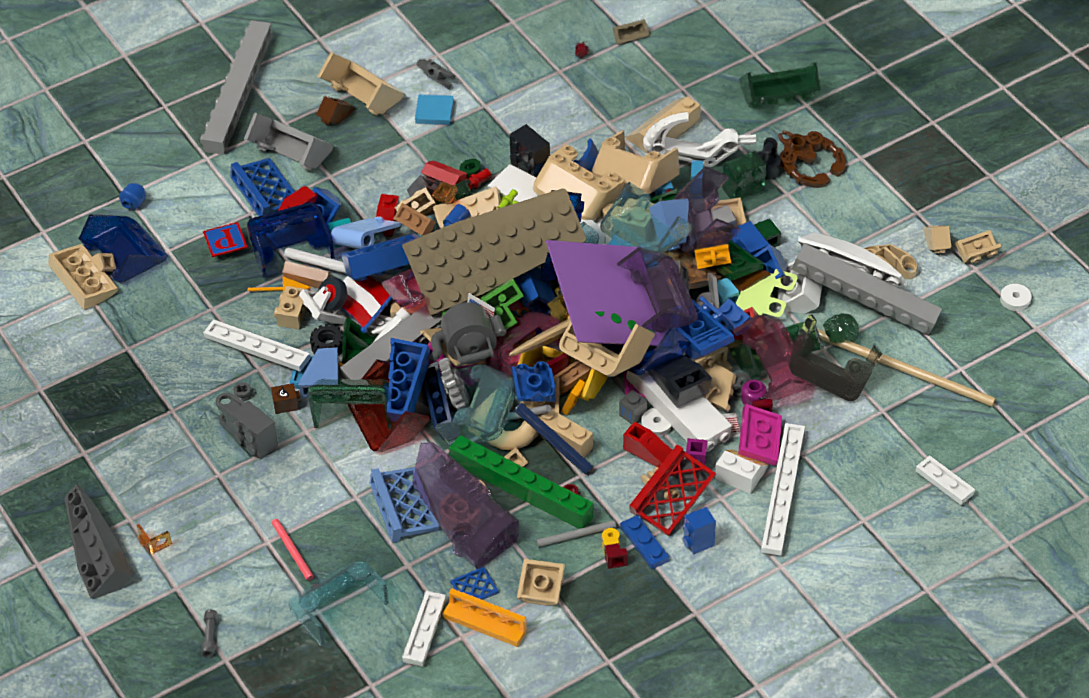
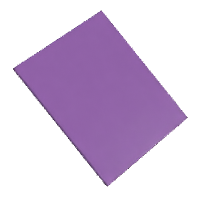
[546,240,671,347]

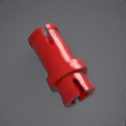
[464,168,492,190]

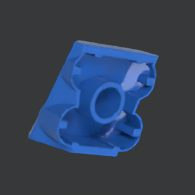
[511,361,556,402]

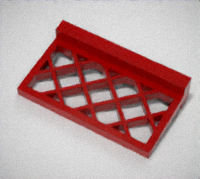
[629,444,716,537]

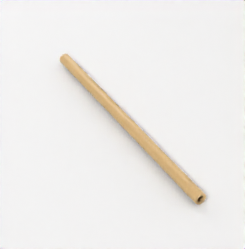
[797,322,996,407]

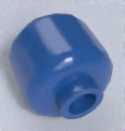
[119,183,146,210]

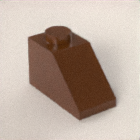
[316,96,356,125]

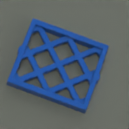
[450,567,499,600]

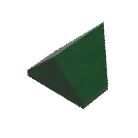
[342,318,377,364]

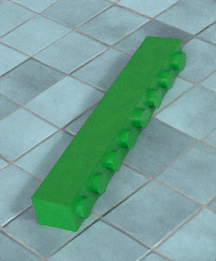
[449,435,594,529]

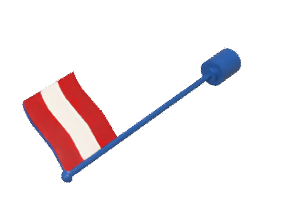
[341,204,471,333]

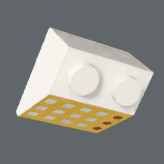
[715,449,769,494]

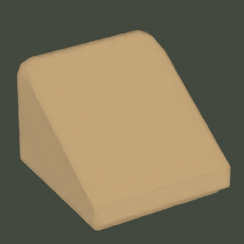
[91,253,117,272]
[504,447,528,467]

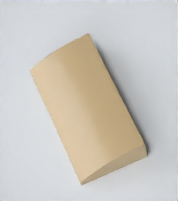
[48,244,118,310]

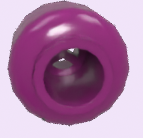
[741,380,767,406]

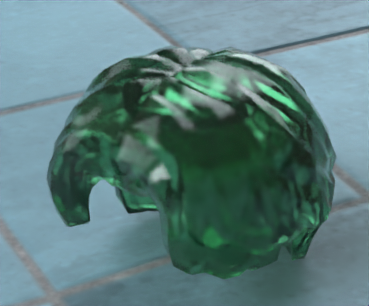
[823,313,859,343]

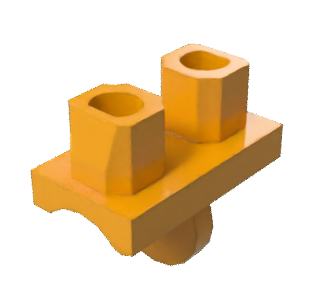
[694,244,731,269]

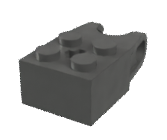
[216,393,278,460]

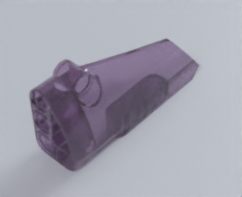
[412,442,519,569]

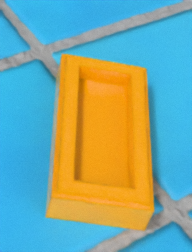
[561,379,586,416]

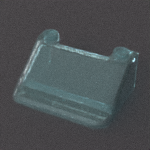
[600,182,694,262]

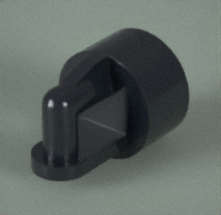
[753,137,781,180]

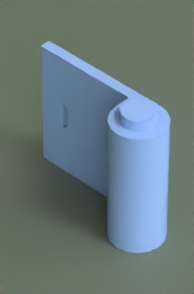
[331,217,401,249]

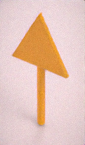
[247,277,311,293]

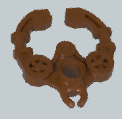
[778,130,846,188]

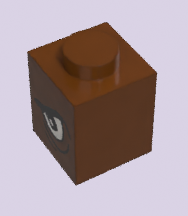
[271,383,301,414]

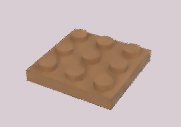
[649,248,723,289]

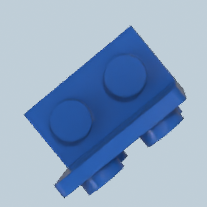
[699,296,753,336]

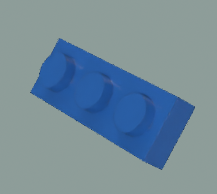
[620,515,669,570]

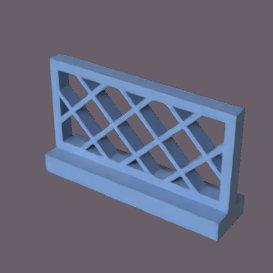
[369,467,439,543]

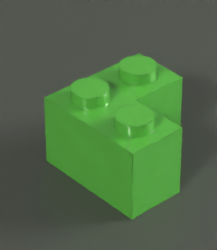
[480,278,524,329]

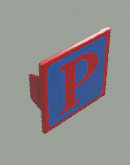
[203,222,248,258]

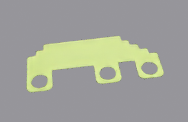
[728,269,798,360]

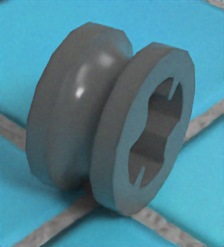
[233,382,252,401]

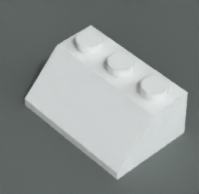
[776,261,822,314]

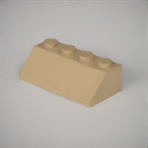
[626,96,701,154]

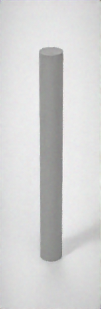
[536,520,616,548]

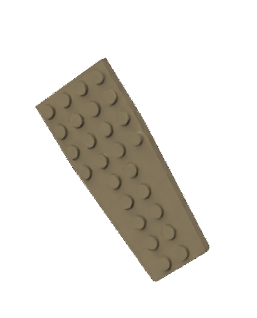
[402,188,586,316]

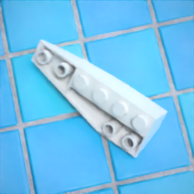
[798,232,907,287]

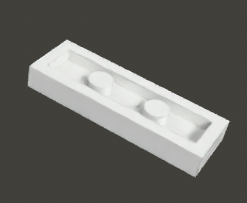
[916,455,975,505]

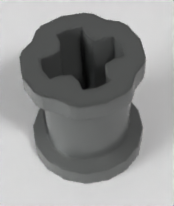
[733,372,752,398]

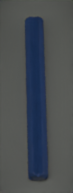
[514,403,593,474]

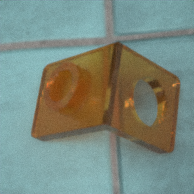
[136,524,172,555]

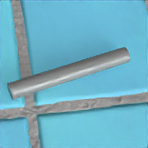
[504,405,551,421]

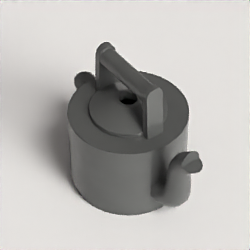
[428,302,506,366]

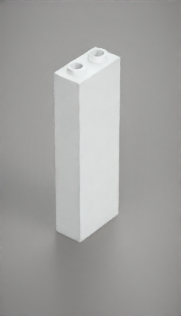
[626,350,732,452]

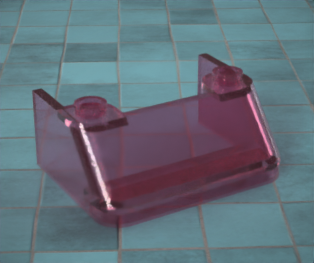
[484,311,561,394]
[733,314,813,400]

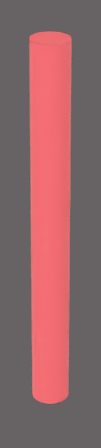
[271,519,314,581]

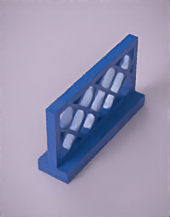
[230,158,295,222]

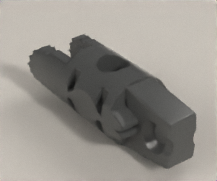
[416,59,456,89]

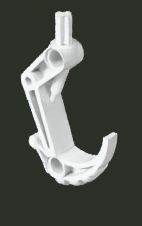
[643,112,756,167]

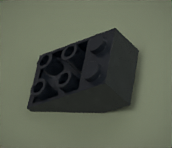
[644,351,712,408]

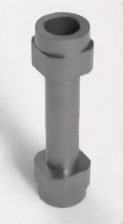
[201,609,217,658]

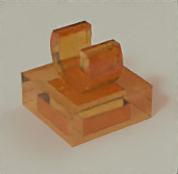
[432,181,458,204]

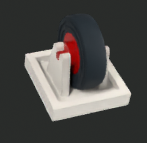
[299,277,347,325]

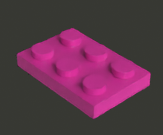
[738,404,782,466]

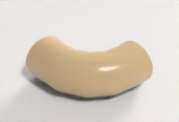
[486,421,539,450]

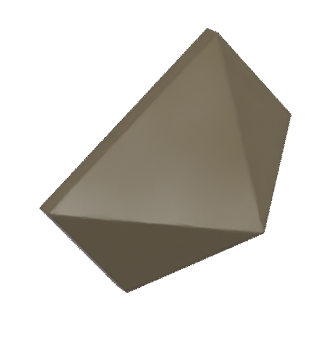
[612,19,650,44]

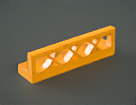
[443,588,527,647]

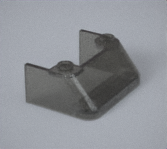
[789,313,882,401]

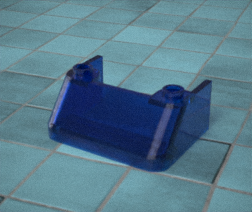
[247,202,335,278]

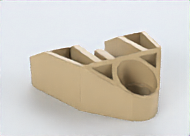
[864,244,917,283]

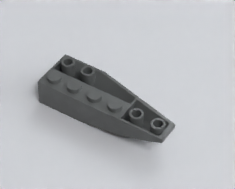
[65,484,133,599]

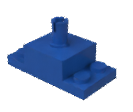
[661,300,735,360]

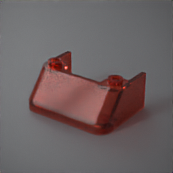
[347,359,430,452]

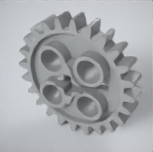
[439,357,472,419]

